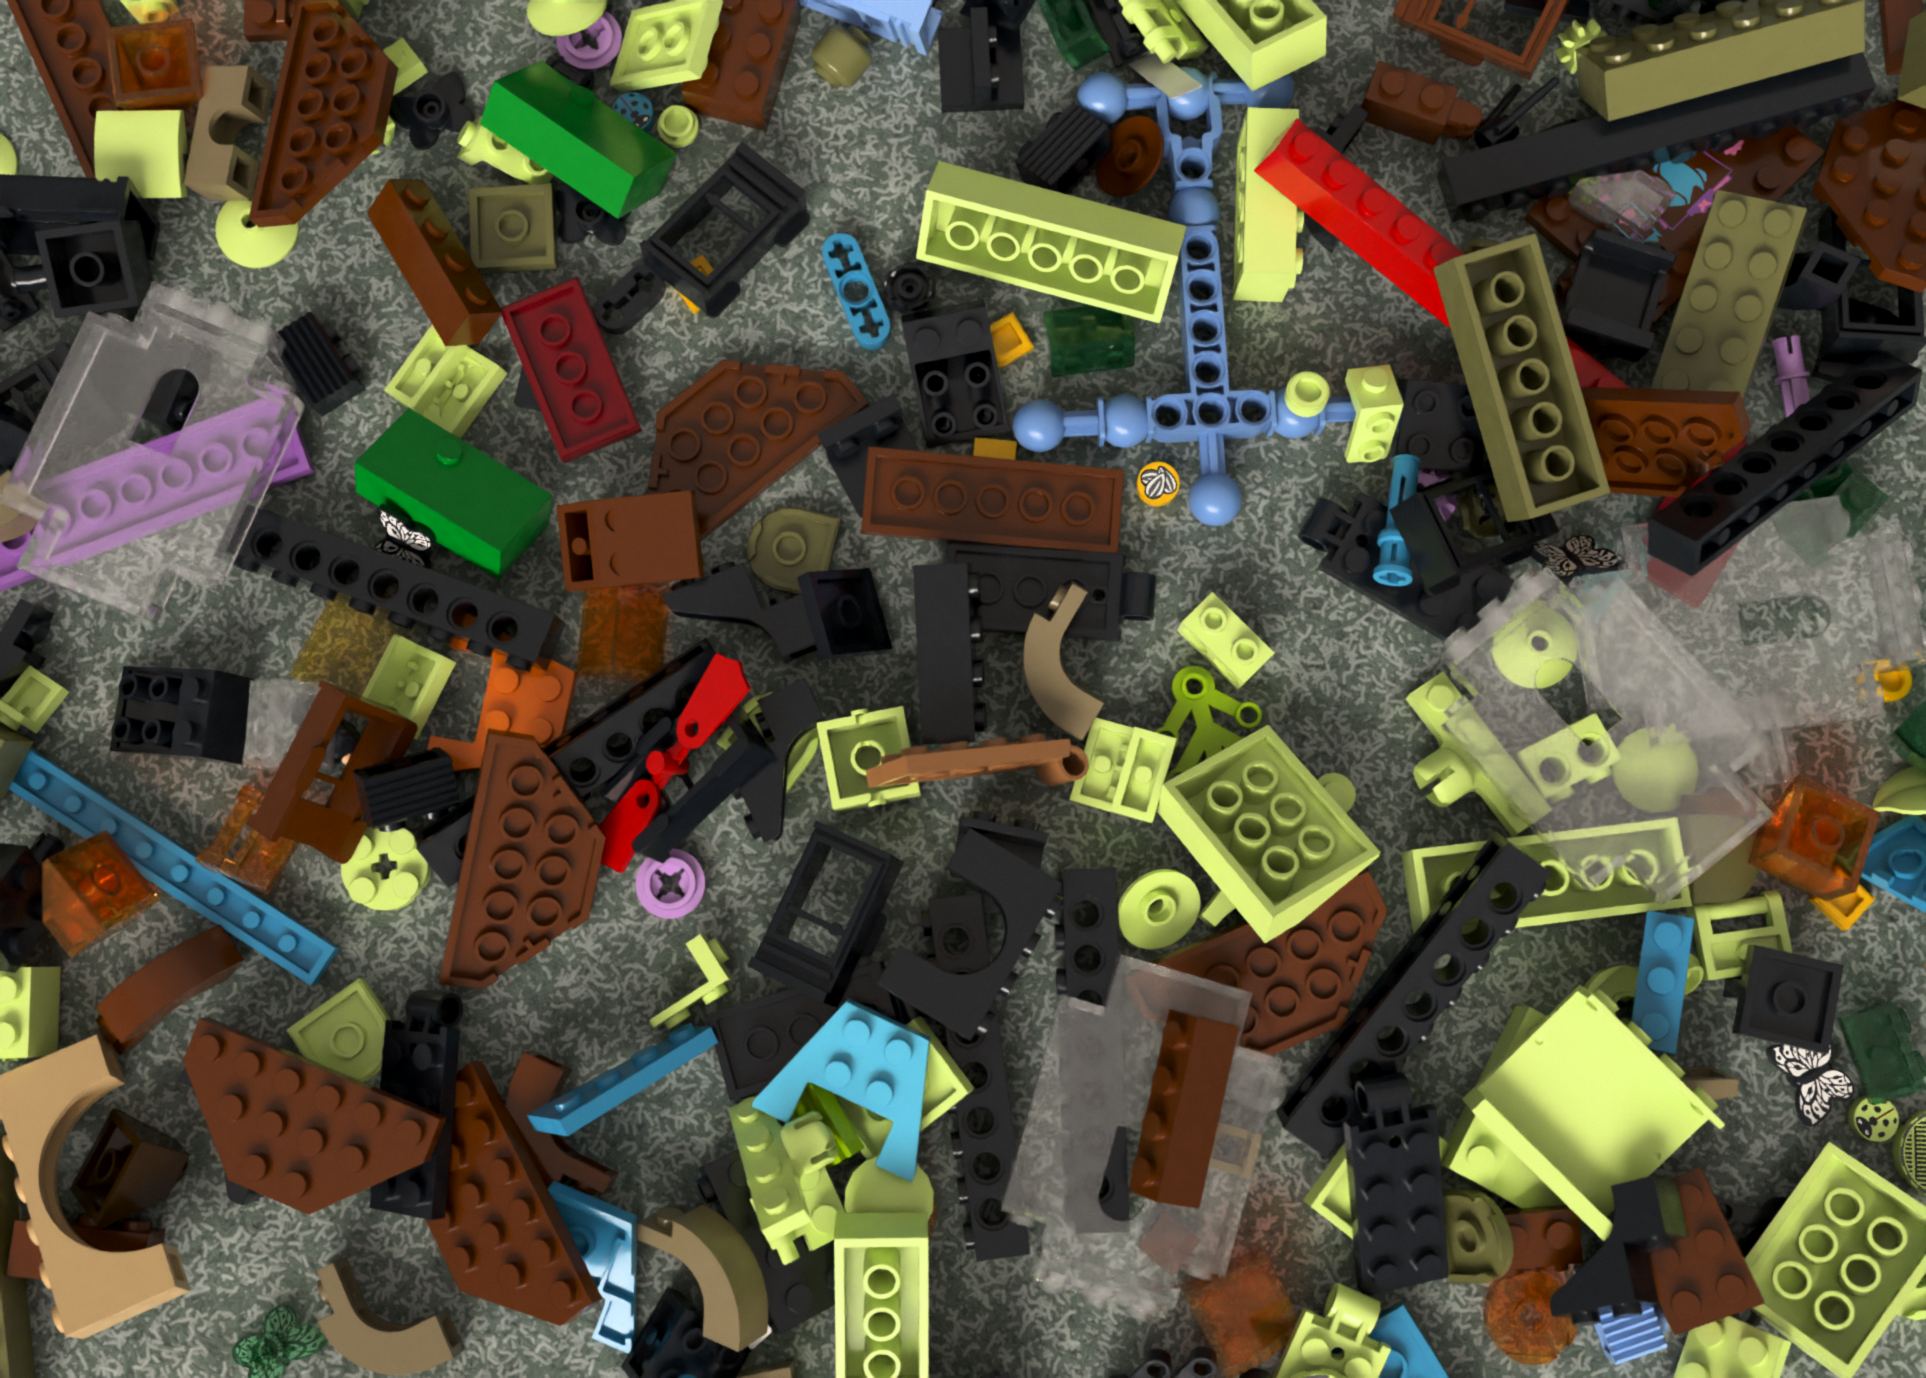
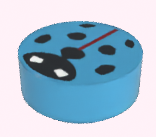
[612,92,655,133]

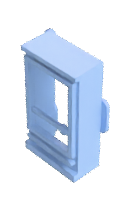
[797,0,944,56]

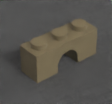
[183,65,274,201]

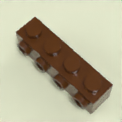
[367,179,503,346]
[1129,1009,1239,1208]

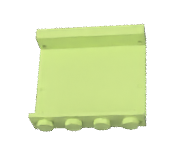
[1462,985,1725,1241]

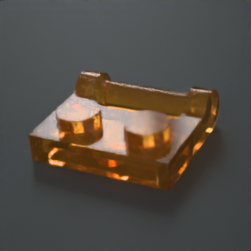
[195,785,300,895]

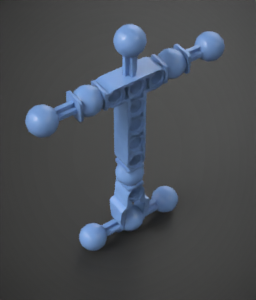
[1012,66,1403,526]

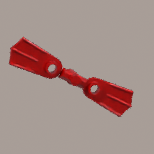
[599,653,751,873]

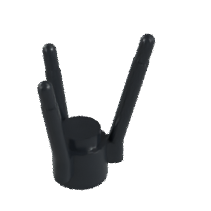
[1474,77,1577,149]

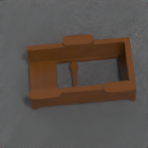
[1393,0,1570,81]
[246,680,418,864]

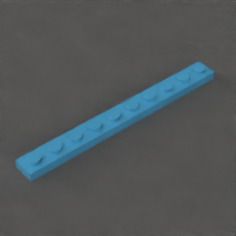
[9,748,341,986]

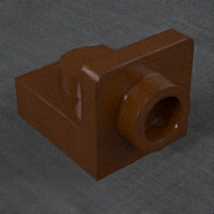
[244,0,297,42]

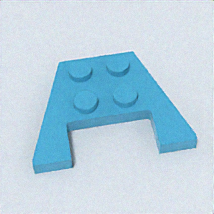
[751,998,931,1182]

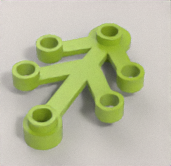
[1155,666,1262,782]

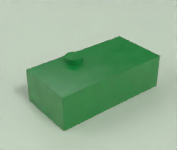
[480,60,677,219]
[354,408,552,580]

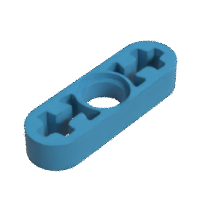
[822,233,891,350]

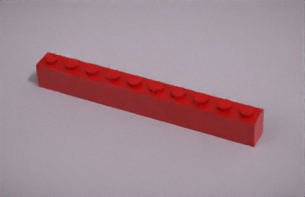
[1254,118,1630,388]

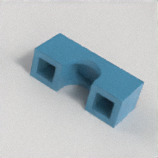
[1631,911,1695,1057]

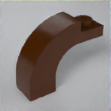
[95,925,244,1056]
[506,1050,619,1196]

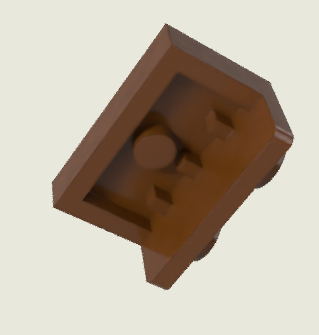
[1502,1205,1583,1276]

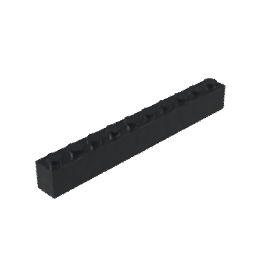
[1437,52,1876,222]

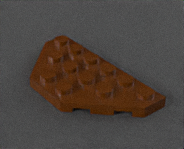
[249,0,398,228]
[1812,100,1926,293]
[648,360,870,542]
[1580,387,1751,498]
[439,728,606,989]
[1123,867,1388,1060]
[183,1017,447,1215]
[425,1061,603,1326]

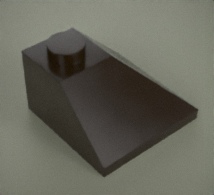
[70,1108,190,1227]

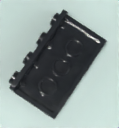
[696,1148,835,1335]

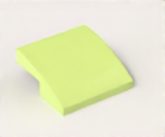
[94,110,189,198]
[384,325,508,439]
[1069,717,1177,824]

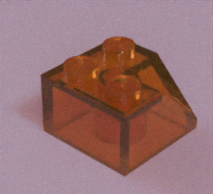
[1748,774,1880,901]
[42,830,161,958]
[1180,1247,1297,1378]

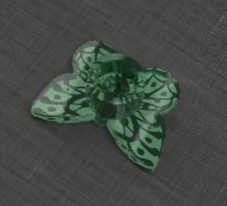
[232,1305,329,1378]

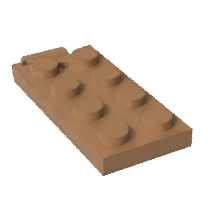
[866,734,1089,788]

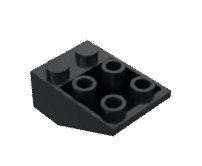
[901,299,1010,448]
[109,666,255,764]

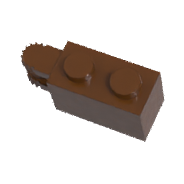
[1360,61,1484,146]

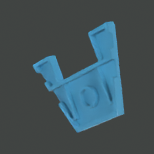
[547,1181,637,1354]

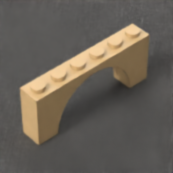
[0,1034,191,1339]

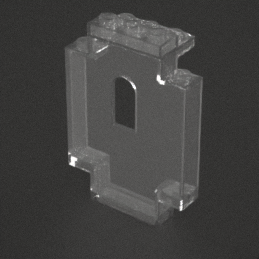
[0,281,305,624]
[1567,495,1926,748]
[1440,566,1774,904]
[1001,954,1283,1322]

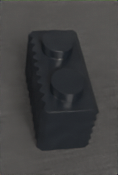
[1015,102,1113,195]
[268,312,366,417]
[353,747,460,832]

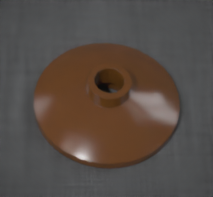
[1096,116,1164,198]

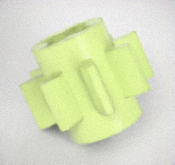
[1554,19,1608,74]

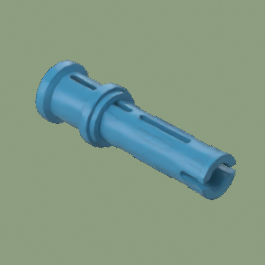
[1373,454,1421,586]

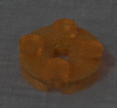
[1483,1269,1578,1365]

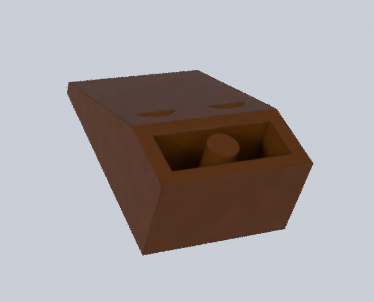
[556,490,704,592]

